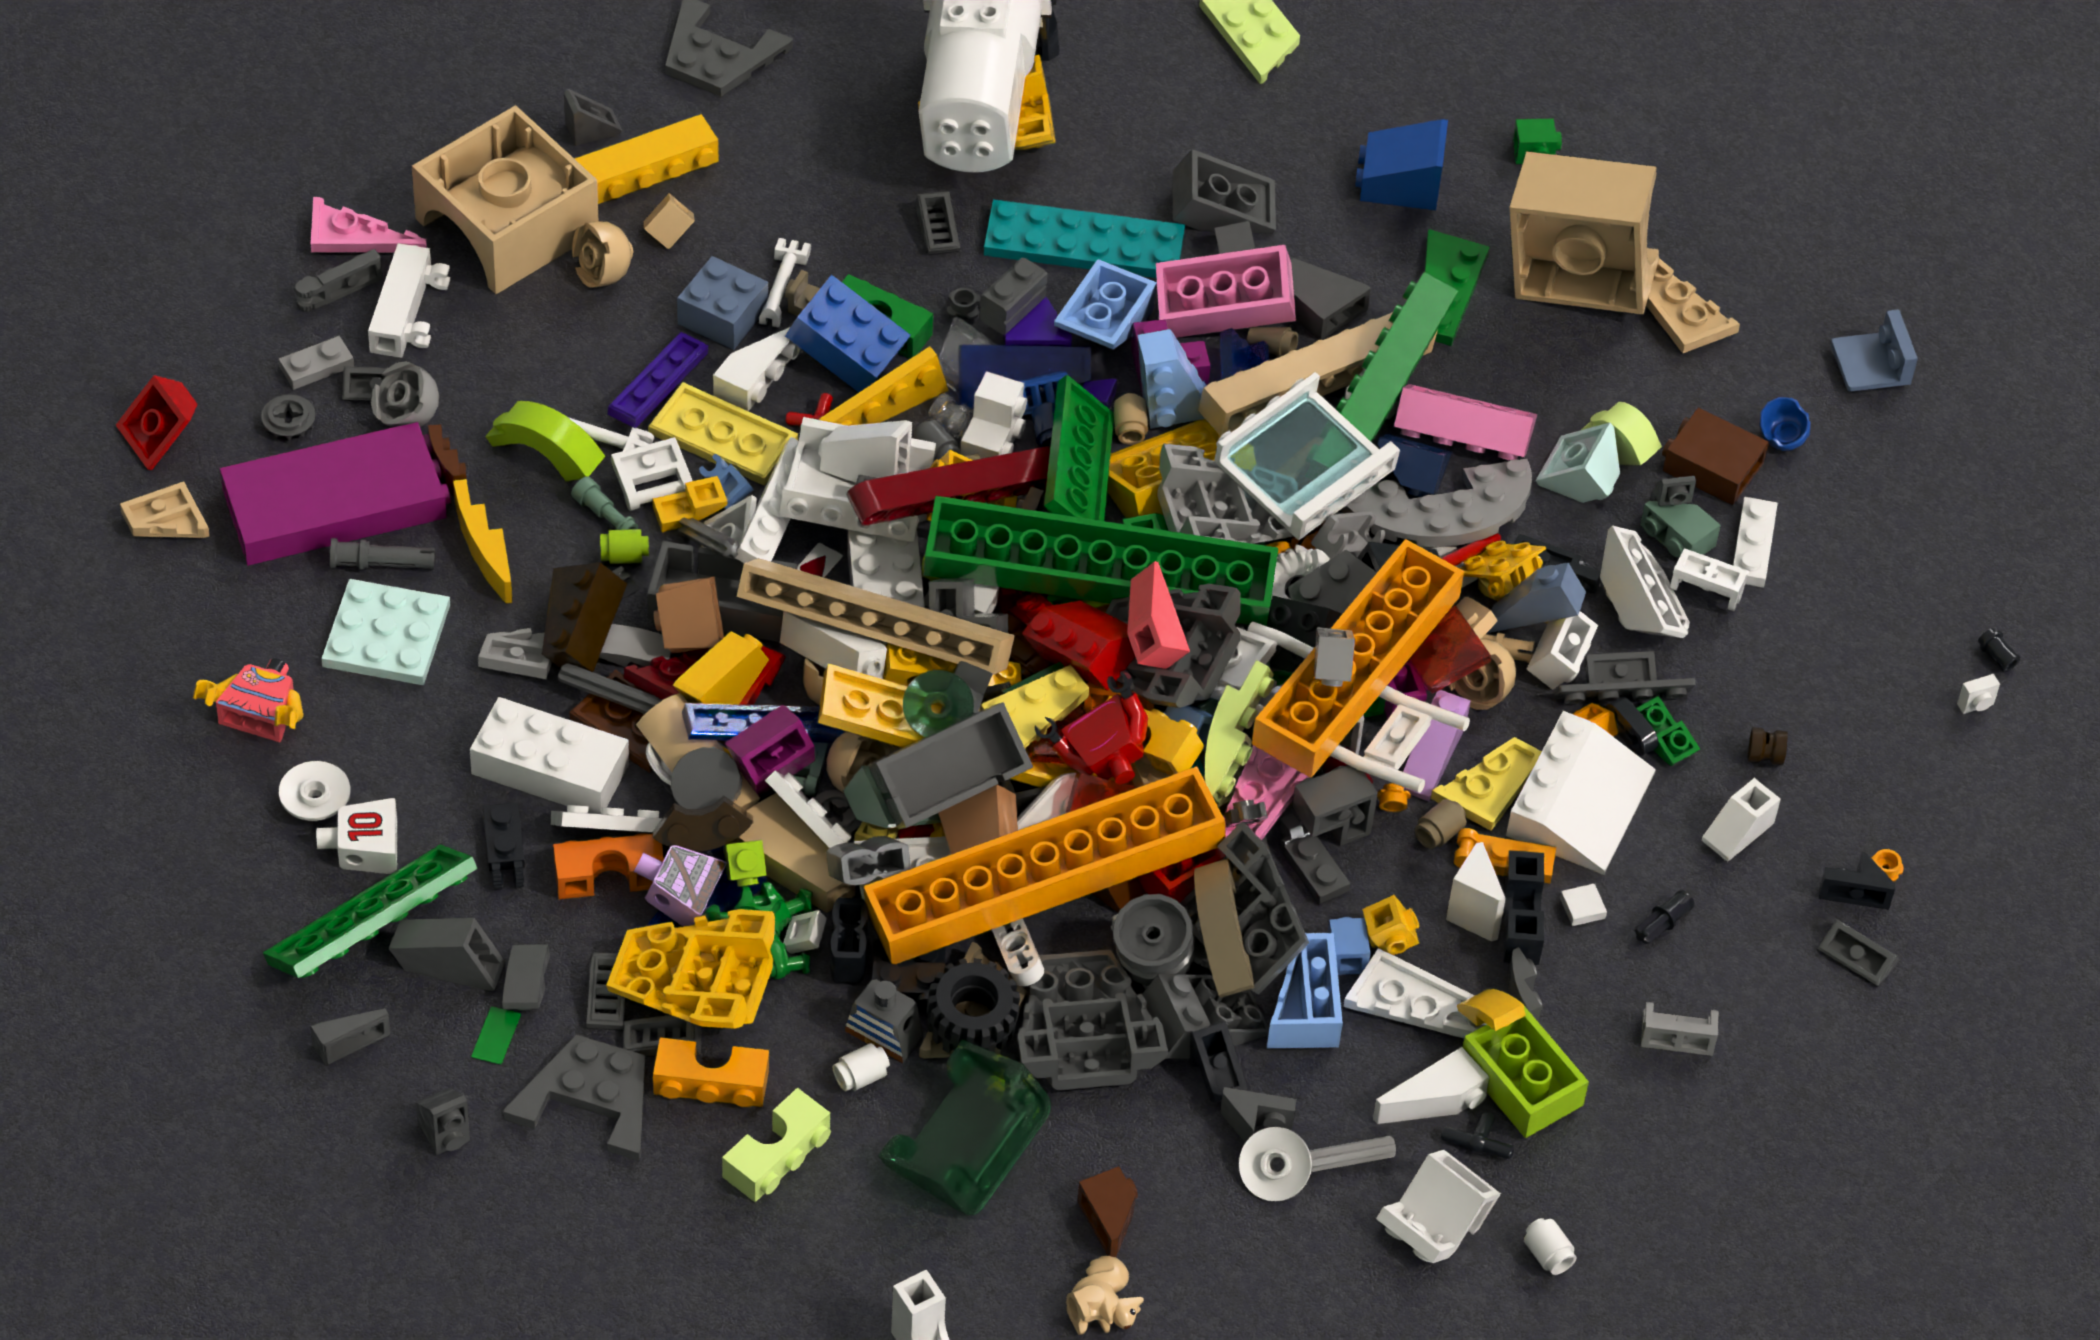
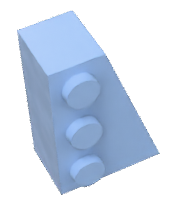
[1137,329,1207,429]
[1267,933,1343,1049]

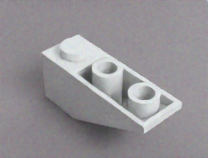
[713,327,801,411]

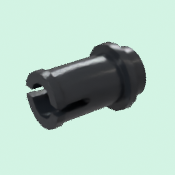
[1978,628,2021,672]

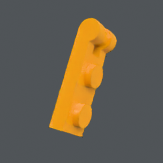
[1454,828,1556,884]

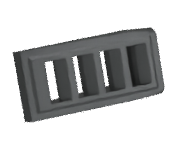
[915,191,960,254]
[586,952,626,1030]
[310,1008,391,1065]
[623,1015,702,1056]

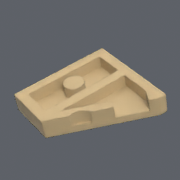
[120,481,209,538]

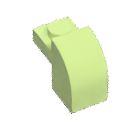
[1581,402,1662,465]

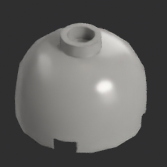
[371,361,440,428]

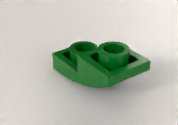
[1636,696,1700,766]

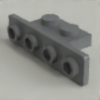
[1554,651,1696,704]

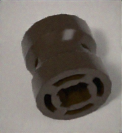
[1748,727,1788,766]

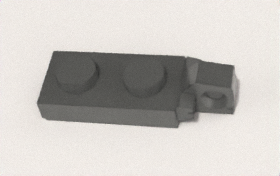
[1279,814,1351,904]

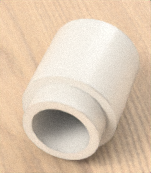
[832,1043,890,1091]
[1524,1218,1577,1275]

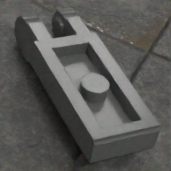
[294,249,383,312]

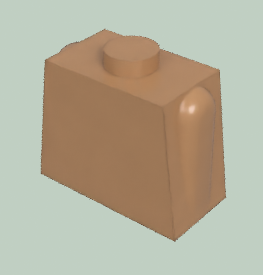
[654,576,724,653]
[938,784,1018,854]

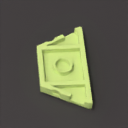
[1199,0,1300,84]

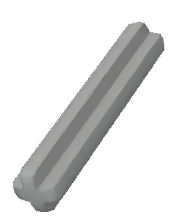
[1309,1136,1396,1172]

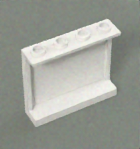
[779,417,936,542]

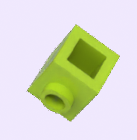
[723,840,767,886]

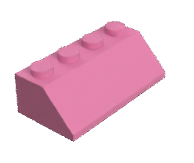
[1394,384,1537,460]

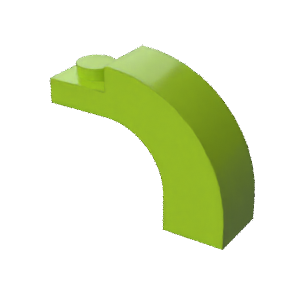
[485,401,605,481]

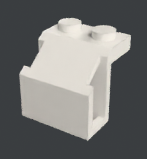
[1376,1150,1501,1263]

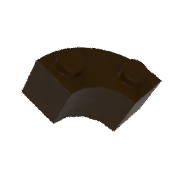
[653,795,754,852]

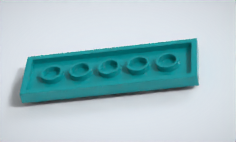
[984,199,1185,278]

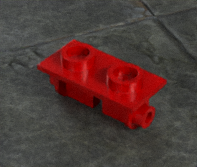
[1009,594,1053,626]

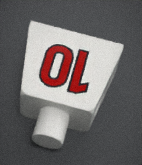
[316,798,397,874]

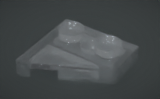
[938,316,1004,394]

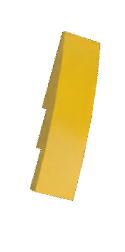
[453,479,512,604]

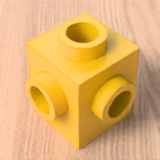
[1362,895,1420,955]

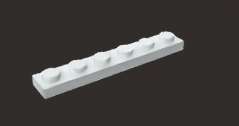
[735,437,799,563]

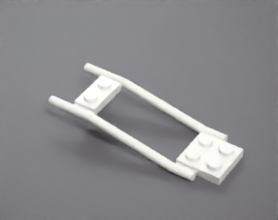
[1211,622,1470,793]

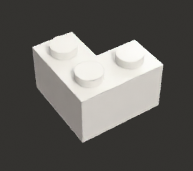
[961,371,1027,459]

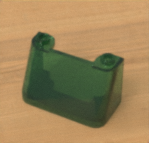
[878,1040,1051,1215]

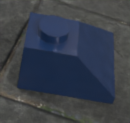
[1378,434,1452,497]

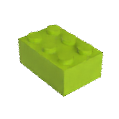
[1463,1006,1589,1138]

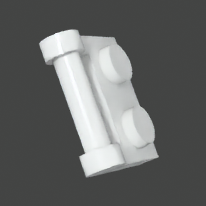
[611,437,693,511]

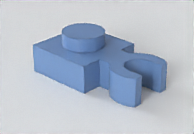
[699,454,754,509]

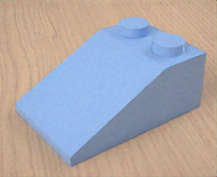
[1054,259,1157,349]

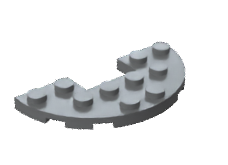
[1341,459,1532,547]

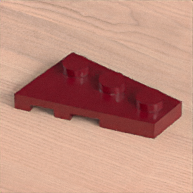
[623,648,712,700]

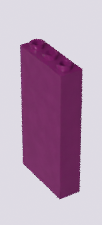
[220,422,451,566]

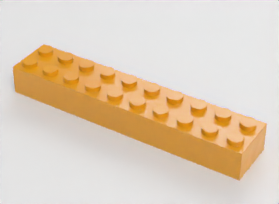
[863,767,1226,964]

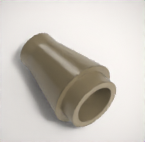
[1247,326,1298,358]

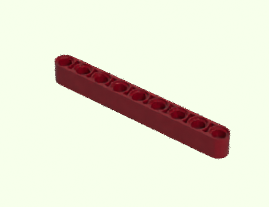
[846,446,1051,526]

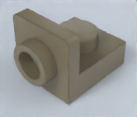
[785,270,820,316]

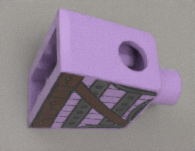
[634,845,727,927]

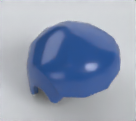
[1759,397,1810,451]

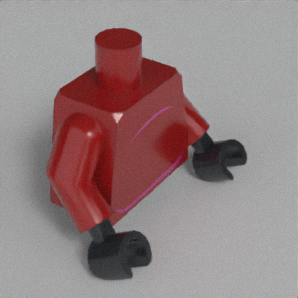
[1035,671,1148,785]

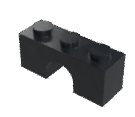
[1503,850,1544,965]

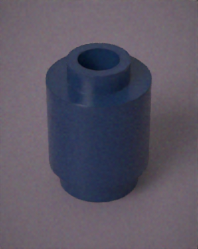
[1032,402,1055,447]

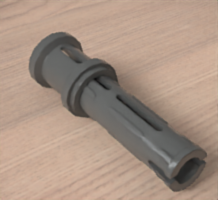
[330,538,435,570]

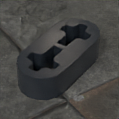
[1605,697,1658,756]

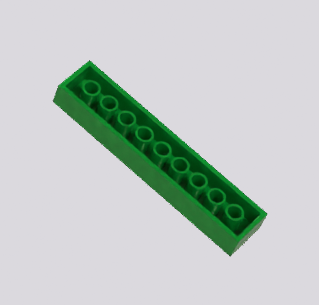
[924,496,1278,626]

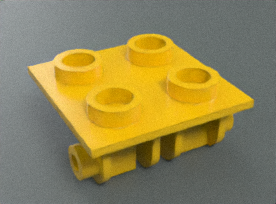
[1459,541,1546,597]

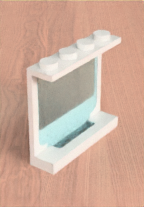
[1214,372,1400,540]

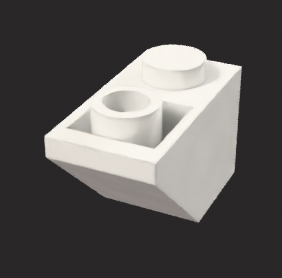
[1702,778,1781,862]

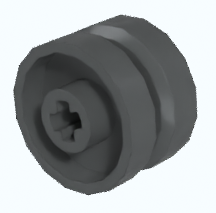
[1113,894,1195,986]

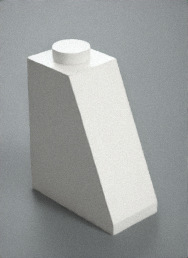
[818,420,912,483]

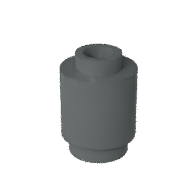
[913,420,961,462]

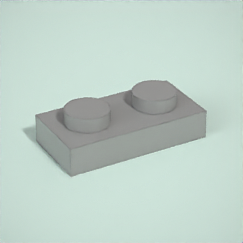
[279,336,354,390]

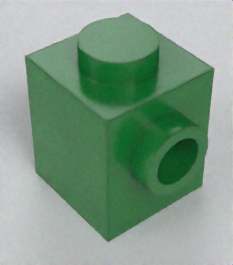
[1512,119,1562,164]

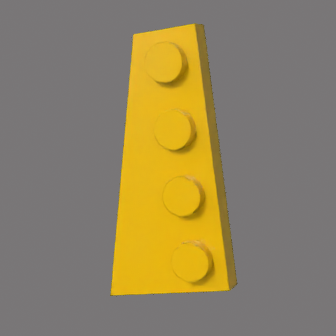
[820,346,949,426]

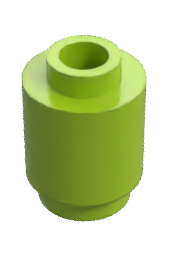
[600,529,649,564]

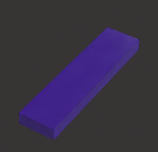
[607,332,709,429]

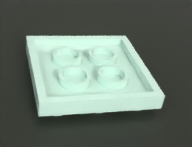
[321,579,450,685]

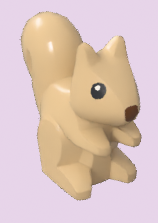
[1066,1256,1144,1335]

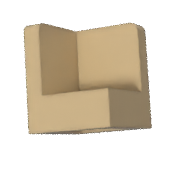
[644,193,695,249]

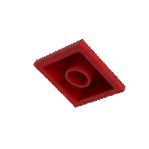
[116,375,198,470]

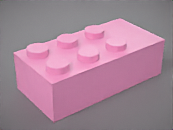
[1156,245,1296,338]

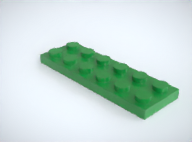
[1044,375,1114,521]
[263,844,478,978]

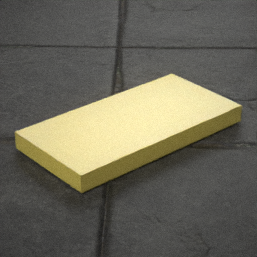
[648,382,798,486]

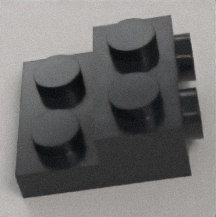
[872,939,945,1011]

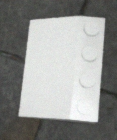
[1506,711,1656,875]

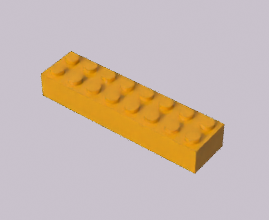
[1252,539,1464,778]

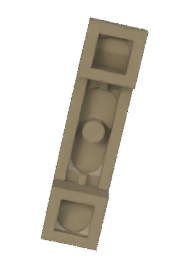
[1194,858,1255,998]

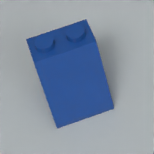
[1355,119,1448,210]

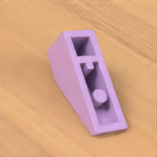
[1403,689,1471,802]

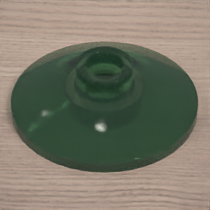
[903,670,974,737]

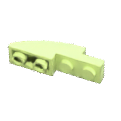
[1205,660,1274,803]

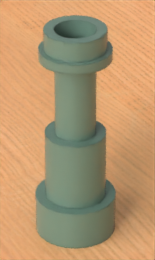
[571,476,638,530]

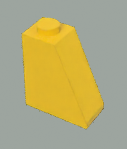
[673,631,769,723]

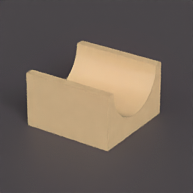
[412,105,599,294]
[1510,152,1659,314]

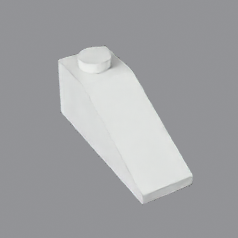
[1373,1047,1489,1124]

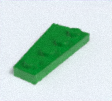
[1425,229,1490,346]

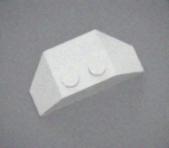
[1600,526,1690,638]

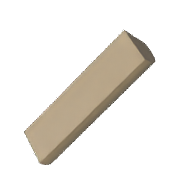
[636,693,760,811]

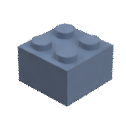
[677,256,768,350]

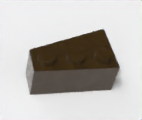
[542,562,627,672]

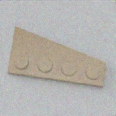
[1646,258,1740,353]

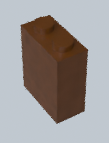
[1662,407,1769,505]

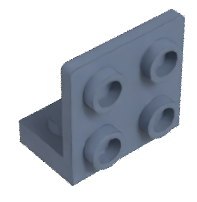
[1831,310,1918,392]

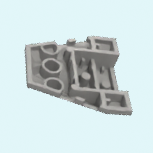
[1157,444,1298,544]

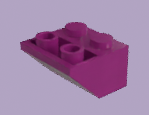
[725,705,815,797]

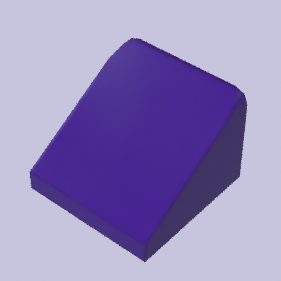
[1083,379,1117,409]

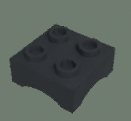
[1267,596,1342,673]

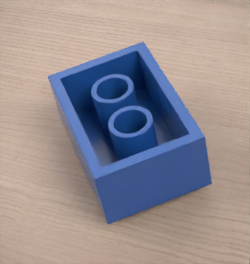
[785,275,911,392]

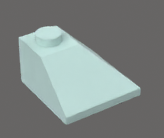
[1536,423,1620,503]

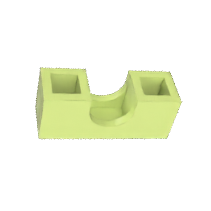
[722,1088,831,1202]

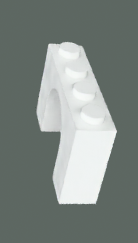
[891,1270,949,1340]

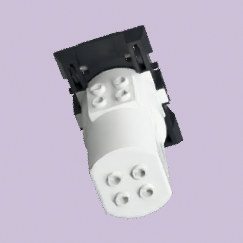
[919,0,1060,172]

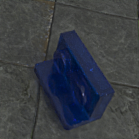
[1220,328,1269,380]

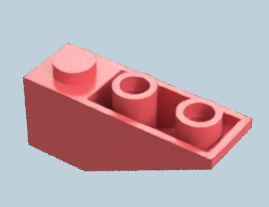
[1127,561,1190,669]

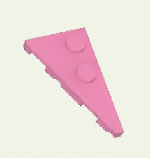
[311,197,427,253]

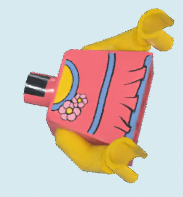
[193,658,303,742]

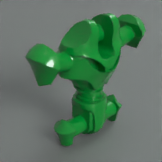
[702,882,813,979]

